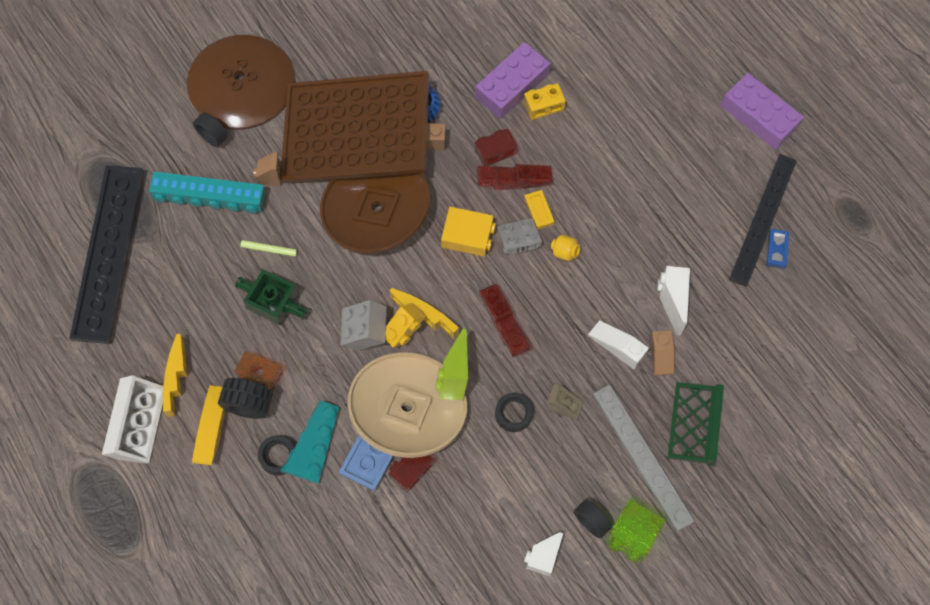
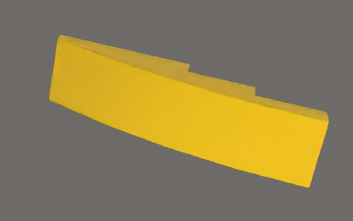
[389,288,459,339]
[163,334,188,417]
[192,385,226,465]

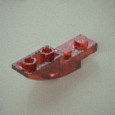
[476,164,553,190]
[479,283,530,357]

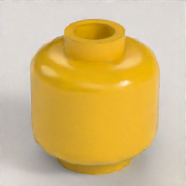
[551,235,580,261]

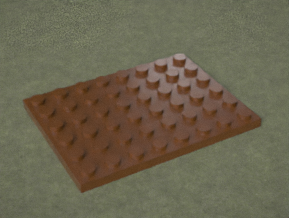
[280,71,429,183]

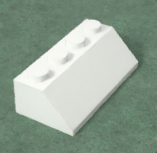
[102,375,163,464]

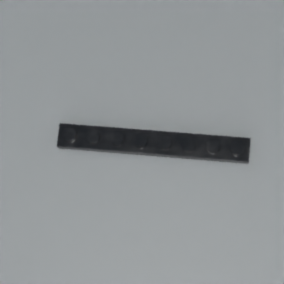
[729,154,797,287]

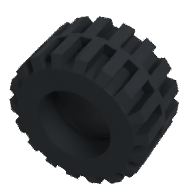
[218,378,273,419]

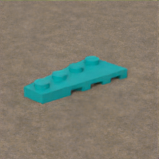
[280,401,339,484]

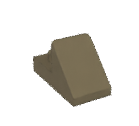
[548,384,583,420]

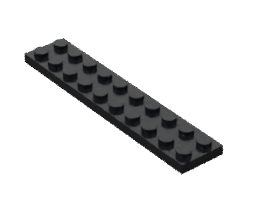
[69,165,144,344]

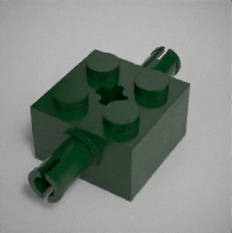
[235,269,308,325]

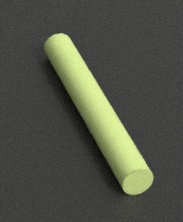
[240,240,297,257]

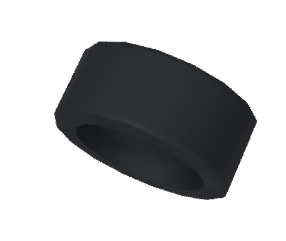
[193,112,228,147]
[495,393,533,433]
[257,435,295,476]
[573,499,612,539]

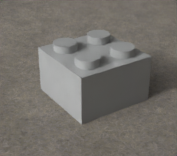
[341,300,386,351]

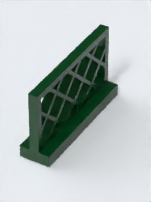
[668,382,724,467]

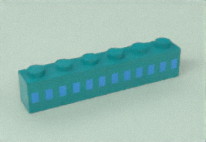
[149,171,266,214]

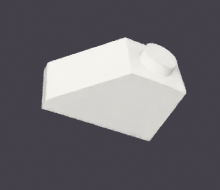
[524,532,563,576]

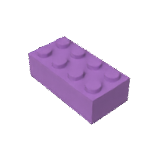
[475,42,551,119]
[721,73,804,150]

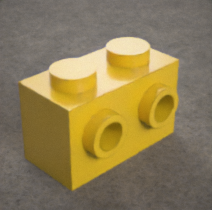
[523,83,566,120]
[385,303,426,348]

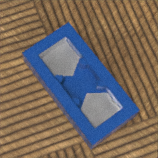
[766,229,789,269]

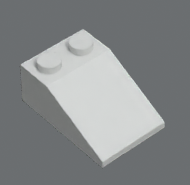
[657,266,690,336]

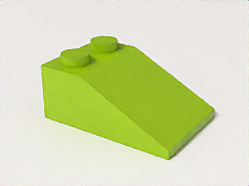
[436,329,468,400]

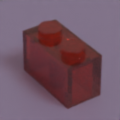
[475,128,518,168]
[389,455,434,493]

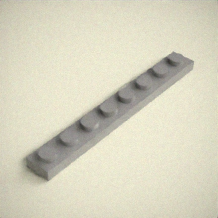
[592,385,694,532]

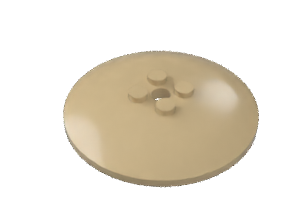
[347,352,467,458]

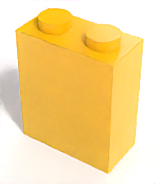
[441,206,496,257]

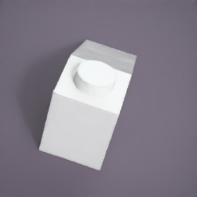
[588,320,649,370]

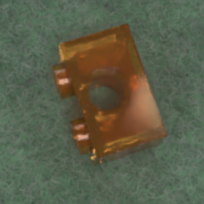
[234,351,283,392]

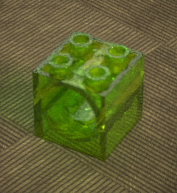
[605,499,666,563]

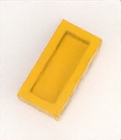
[524,190,555,230]

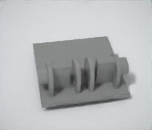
[496,218,542,255]

